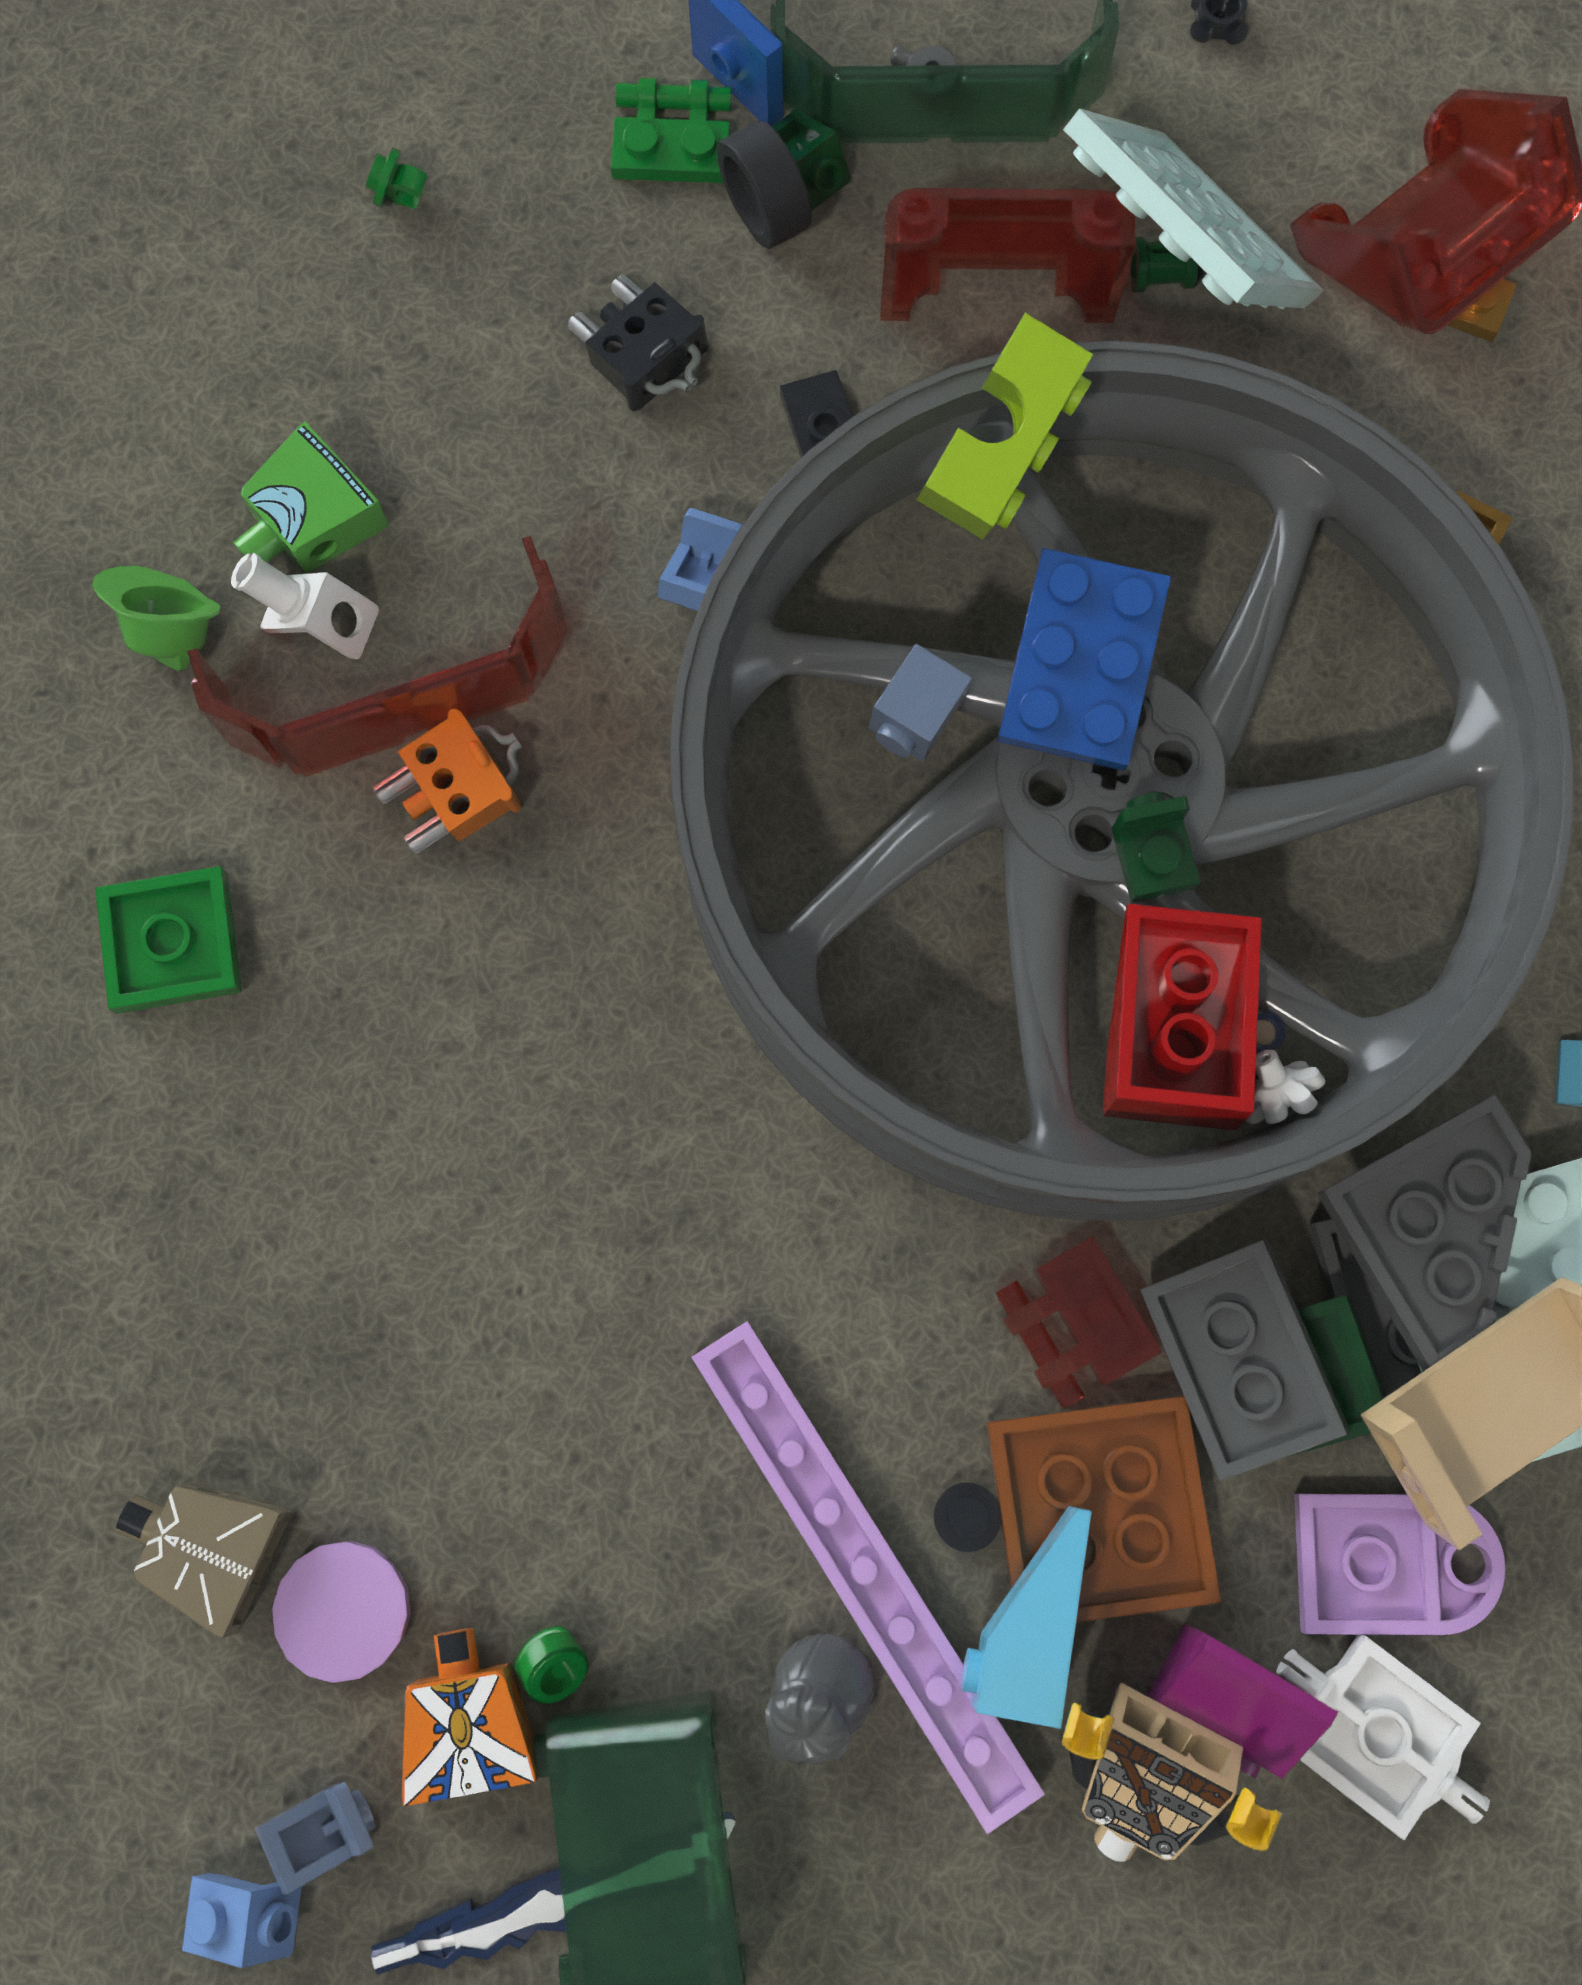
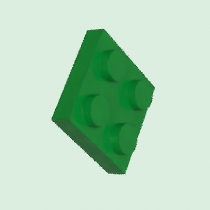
[95,866,242,1014]

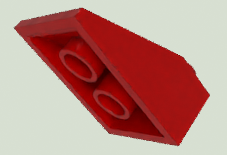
[1103,904,1261,1131]

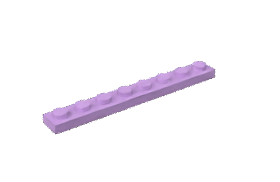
[691,1321,1045,1834]

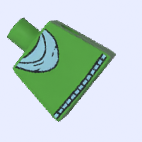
[232,421,389,574]

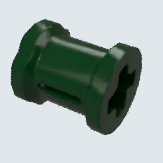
[1129,237,1198,293]

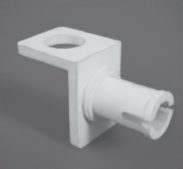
[231,553,379,659]

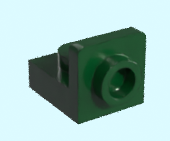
[772,109,851,211]
[1111,792,1200,903]

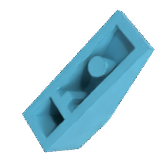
[961,1506,1091,1729]

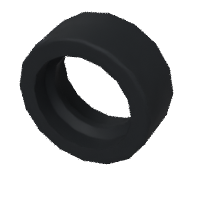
[717,120,811,249]

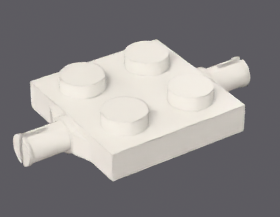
[1276,1634,1490,1840]

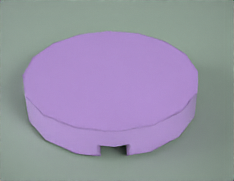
[272,1541,411,1683]

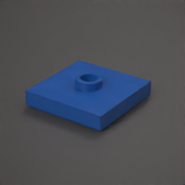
[688,0,783,127]

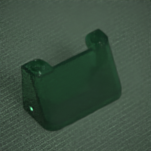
[534,1690,749,1985]

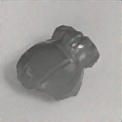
[765,1633,875,1765]

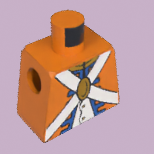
[402,1628,543,1807]

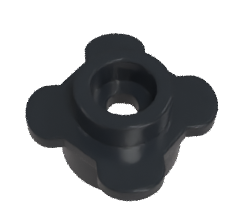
[1190,0,1248,45]

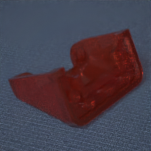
[1290,89,1582,334]
[880,188,1136,323]

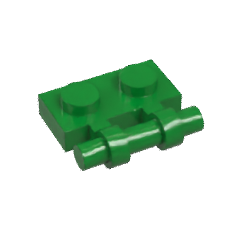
[611,77,732,183]

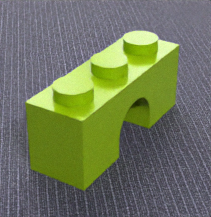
[917,313,1093,540]

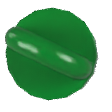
[514,1626,589,1704]

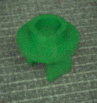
[366,147,428,209]

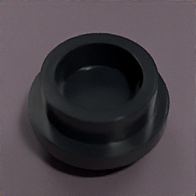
[934,1482,1001,1552]

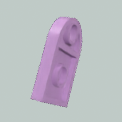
[1294,1493,1505,1635]

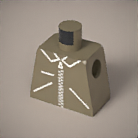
[116,1484,294,1638]

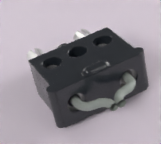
[568,275,709,411]

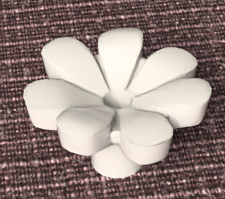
[1245,1049,1325,1124]

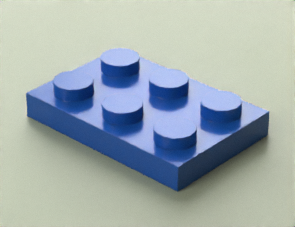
[997,548,1171,771]

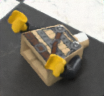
[1062,1683,1282,1862]

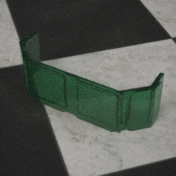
[771,0,1119,143]

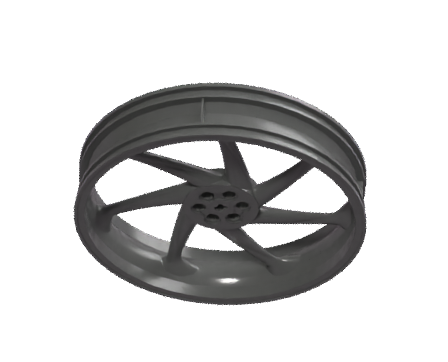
[670,341,1574,1222]

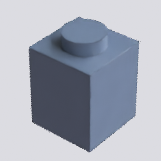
[868,643,972,762]

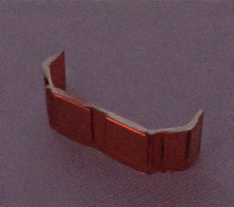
[187,535,568,777]

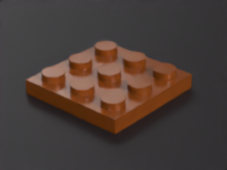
[986,1396,1221,1622]

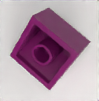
[1147,1623,1338,1779]

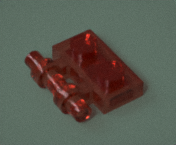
[995,1236,1162,1409]

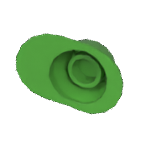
[92,566,220,671]

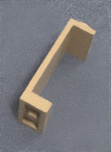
[1361,1277,1582,1551]

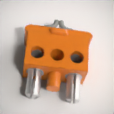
[373,709,522,854]

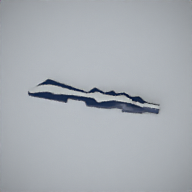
[371,1812,735,1975]

